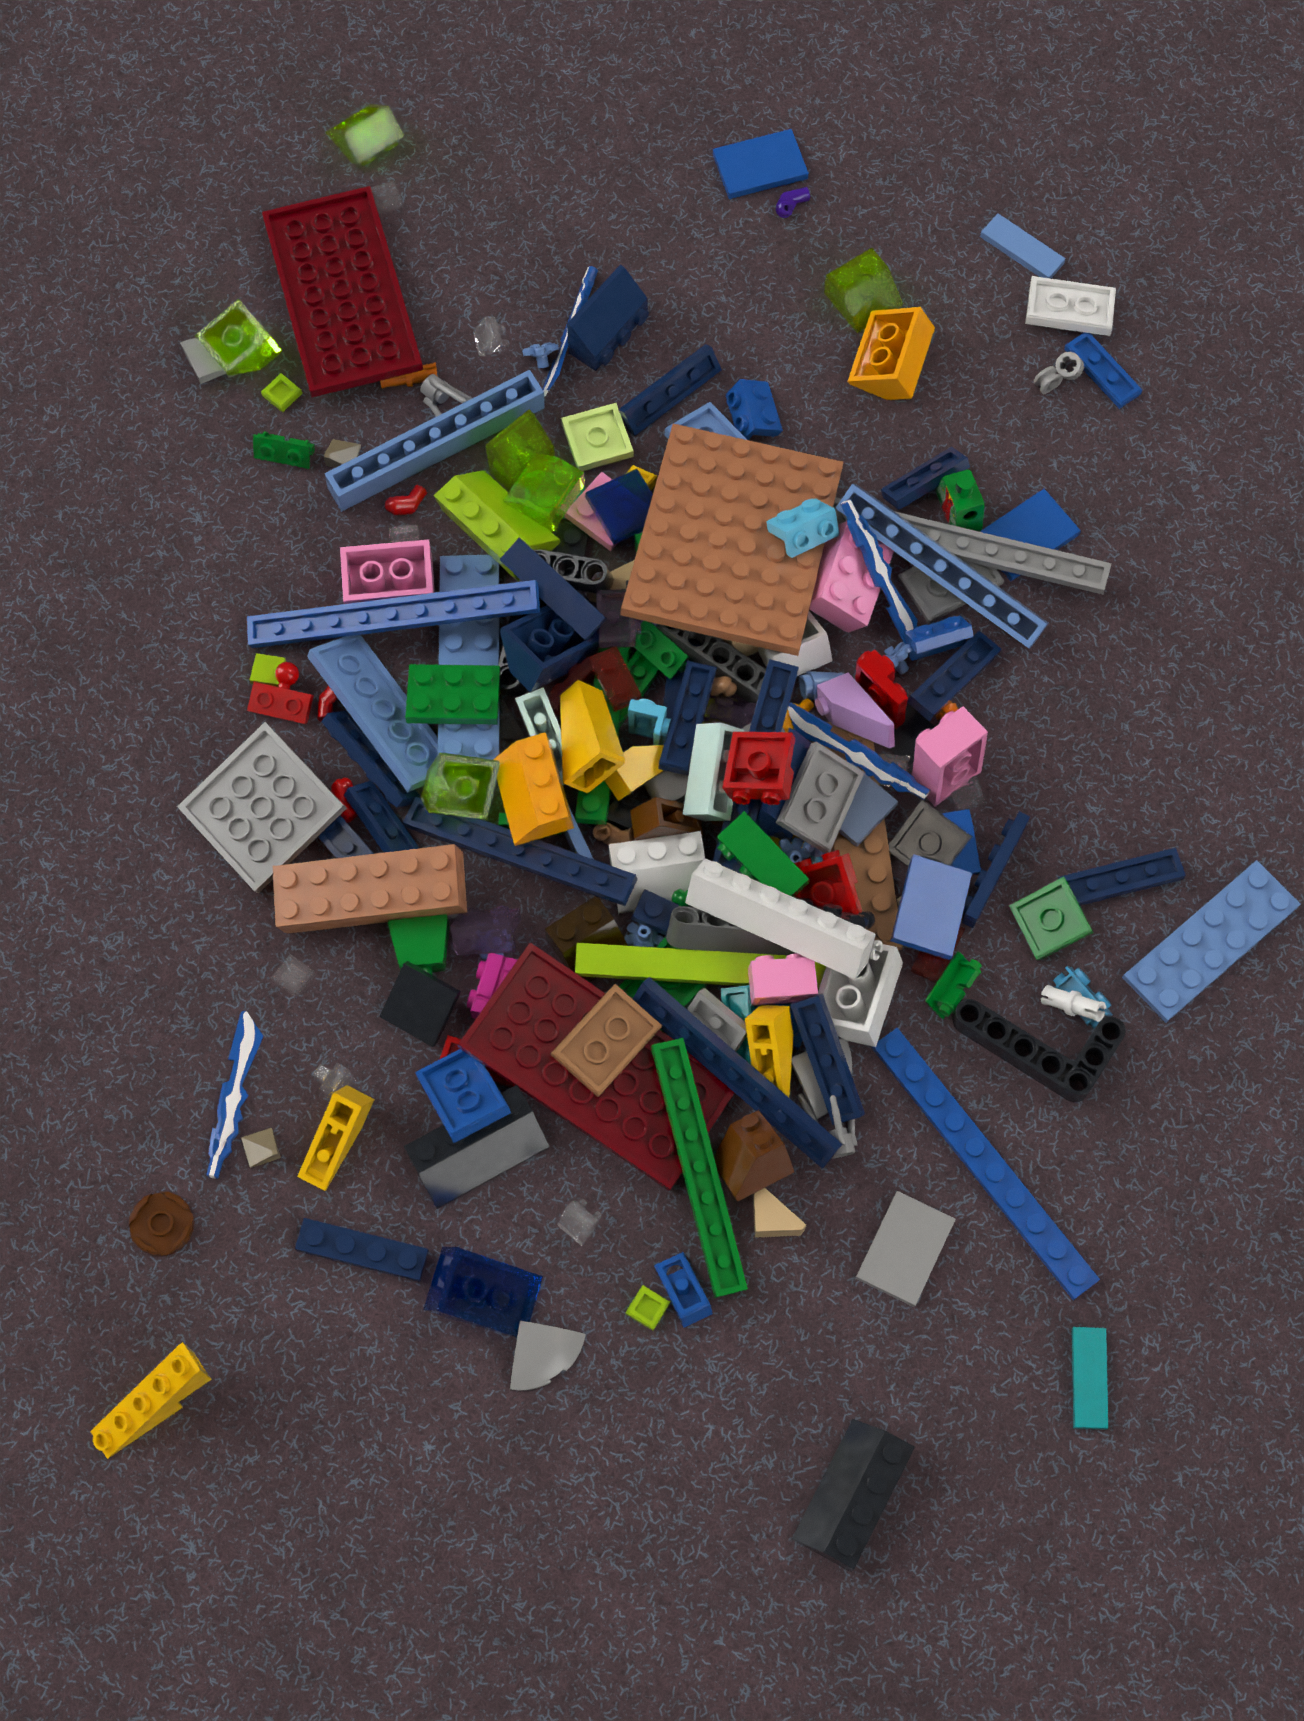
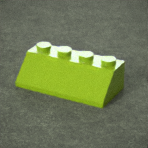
[434,470,561,581]

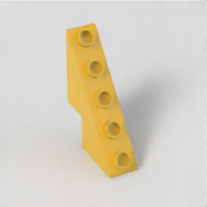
[90,1342,211,1459]

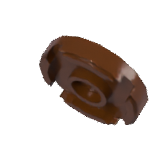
[129,1192,194,1256]

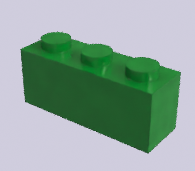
[717,811,809,897]

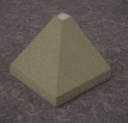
[324,439,361,468]
[241,1128,281,1168]

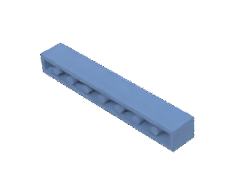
[324,370,545,512]
[835,484,1049,648]

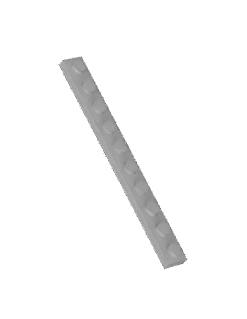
[833,497,1112,595]

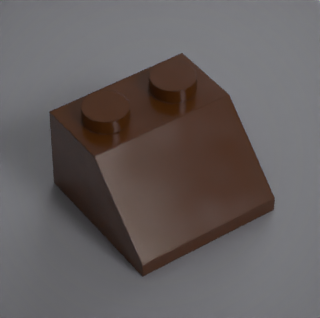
[714,1110,794,1202]

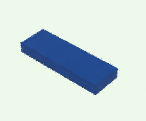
[1064,332,1142,409]

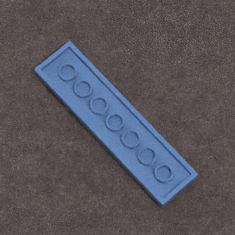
[438,555,500,770]

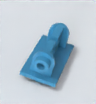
[1053,966,1113,1028]

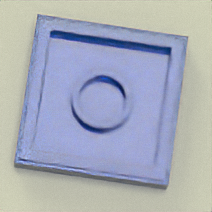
[585,469,653,545]

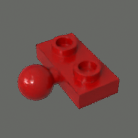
[247,662,314,725]

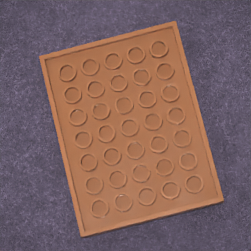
[620,423,843,656]

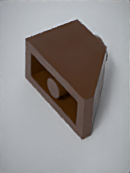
[630,797,704,840]

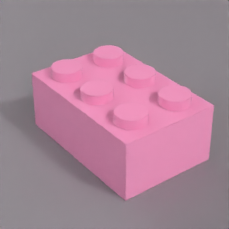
[809,521,894,633]
[340,540,435,604]
[912,706,988,807]

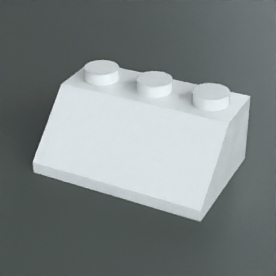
[609,831,705,914]
[818,944,903,1047]

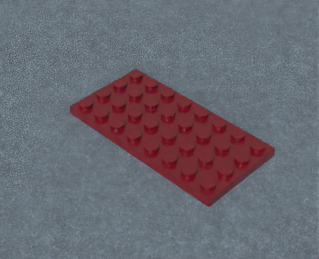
[262,186,423,398]
[458,943,734,1191]

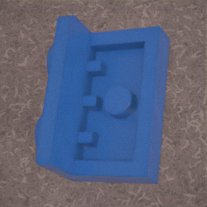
[726,379,783,440]
[904,615,974,660]

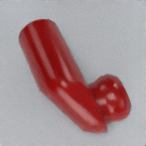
[385,485,427,515]
[317,686,338,721]
[331,778,357,823]

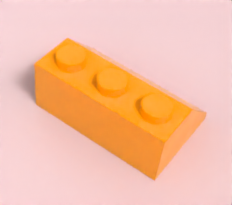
[847,307,935,400]
[492,732,574,846]

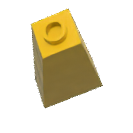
[560,680,625,794]

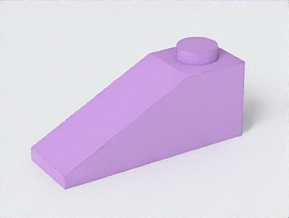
[815,673,895,749]

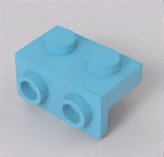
[766,498,840,558]
[628,699,671,745]

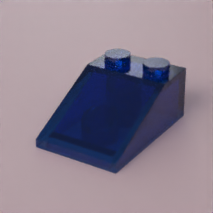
[423,1246,543,1338]

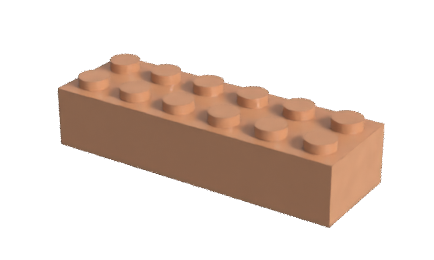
[272,844,467,933]

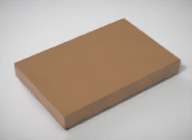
[551,984,662,1097]

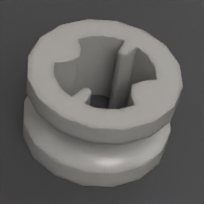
[1056,352,1084,380]
[1034,366,1063,394]

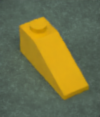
[604,745,664,801]
[745,1005,794,1097]
[297,1085,375,1191]

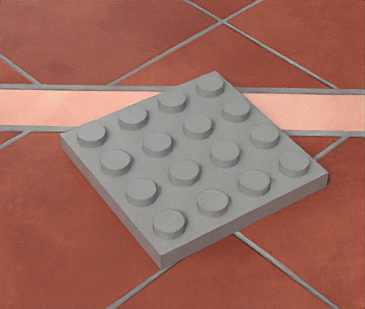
[177,722,347,894]

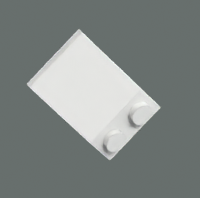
[758,611,833,676]

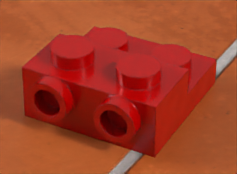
[855,649,908,729]
[722,732,795,805]
[794,850,862,914]

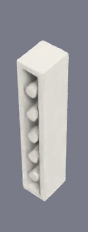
[685,858,876,979]

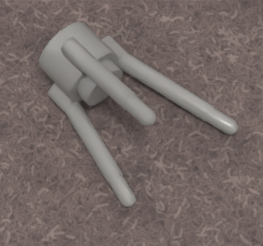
[420,374,472,417]
[798,1093,858,1158]

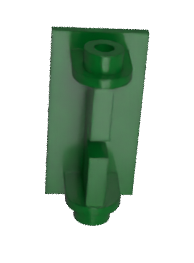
[253,431,315,469]
[628,621,689,680]
[925,951,982,1020]

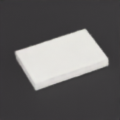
[1025,276,1116,336]

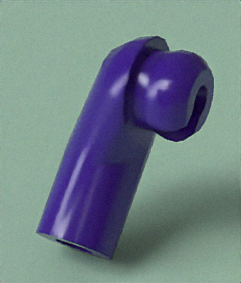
[776,187,810,218]

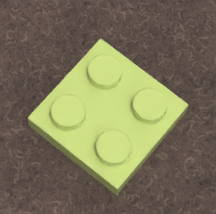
[561,403,634,473]

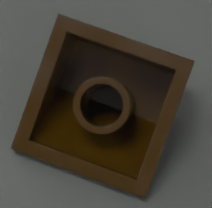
[545,896,628,982]

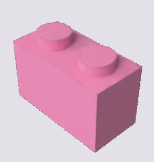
[748,953,818,1006]

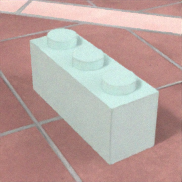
[515,687,564,785]
[683,723,744,821]

